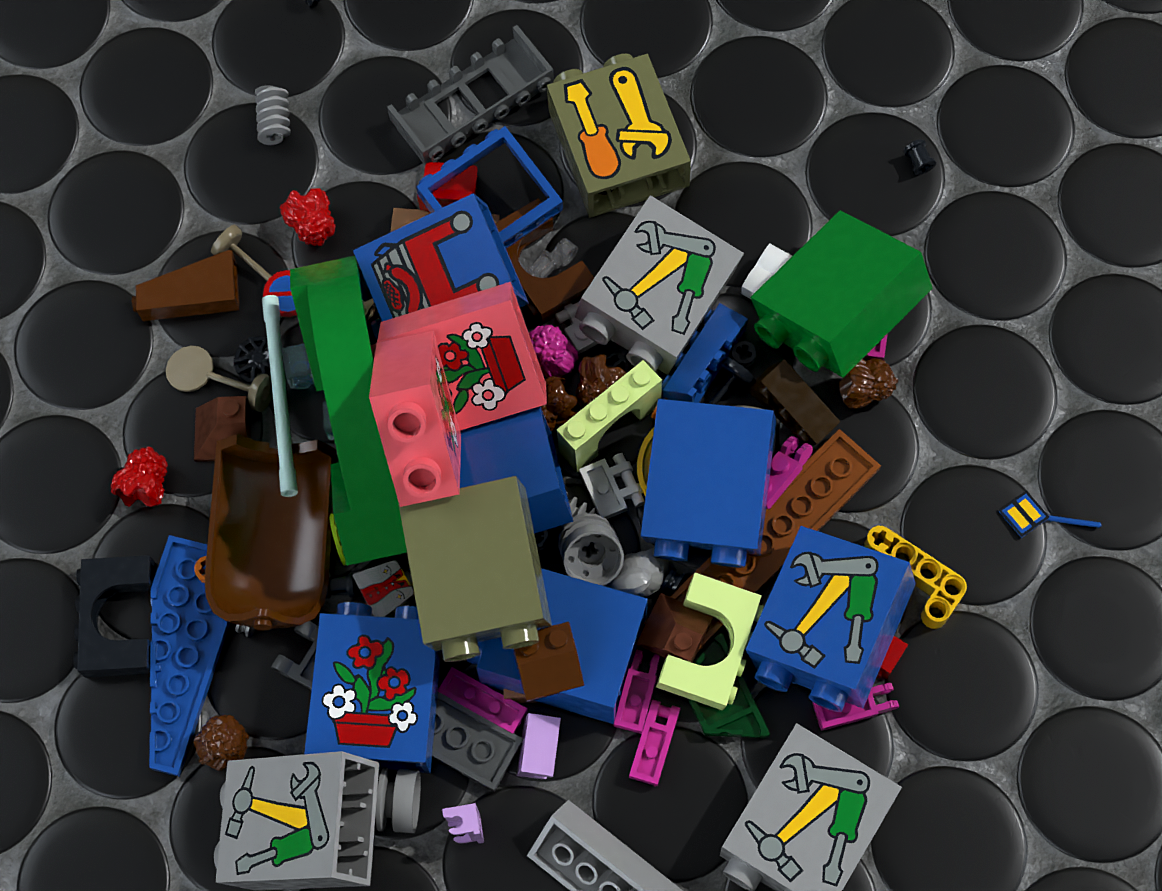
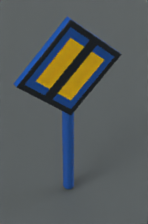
[998,490,1101,538]

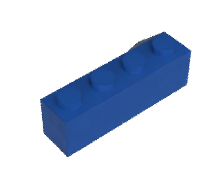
[662,303,748,403]

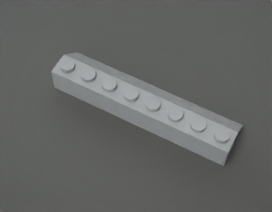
[527,800,683,891]

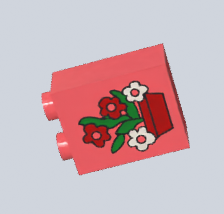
[371,282,547,430]
[369,330,461,507]

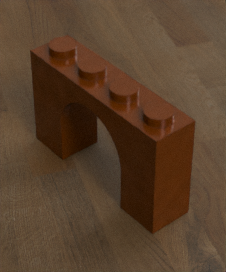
[495,198,594,325]

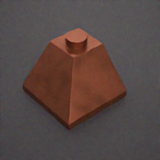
[194,396,252,462]
[636,593,713,663]

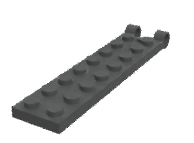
[271,621,523,792]

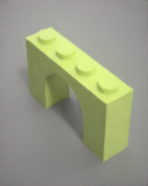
[557,360,662,472]
[656,573,763,710]

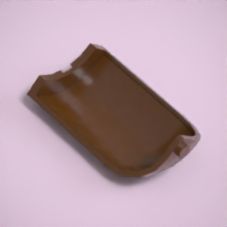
[205,434,337,631]

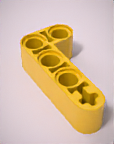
[864,526,967,629]

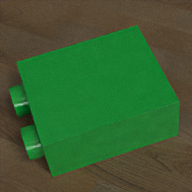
[750,210,933,378]

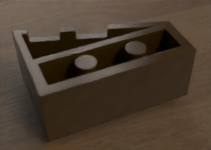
[746,359,840,446]

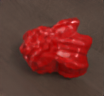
[280,188,336,246]
[111,447,168,507]

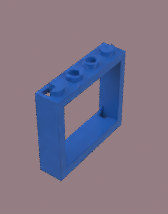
[416,126,563,249]

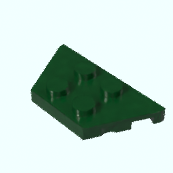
[687,633,770,738]

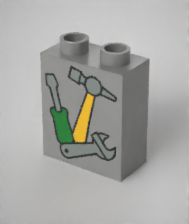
[575,195,744,375]
[719,723,902,891]
[214,751,379,891]

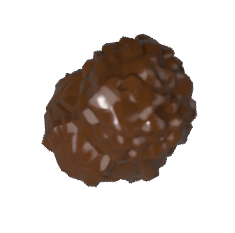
[575,354,626,409]
[839,358,898,409]
[541,376,577,431]
[193,715,249,771]

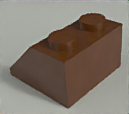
[513,622,584,702]

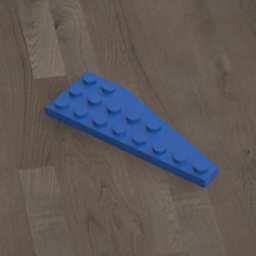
[149,535,230,777]

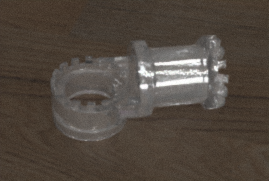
[525,238,578,278]

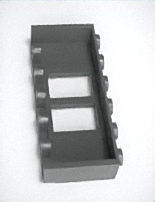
[387,25,554,165]

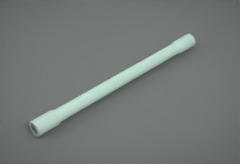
[262,295,298,497]

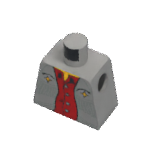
[352,560,416,618]

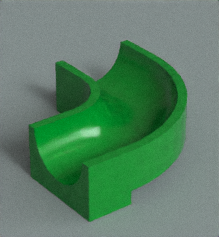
[290,256,407,566]

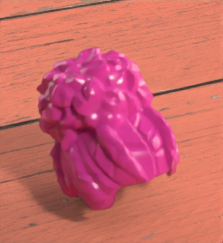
[529,325,579,378]

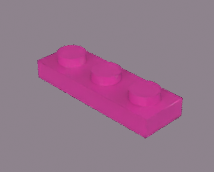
[438,667,528,734]

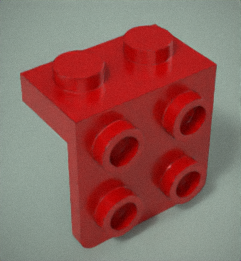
[417,162,478,212]

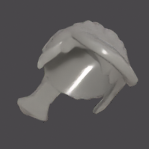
[603,548,670,597]

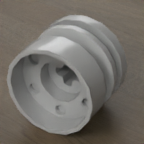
[558,513,624,586]
[375,768,421,833]

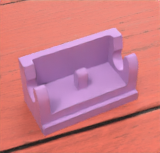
[517,713,561,779]
[442,803,484,844]

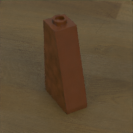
[132,250,240,321]

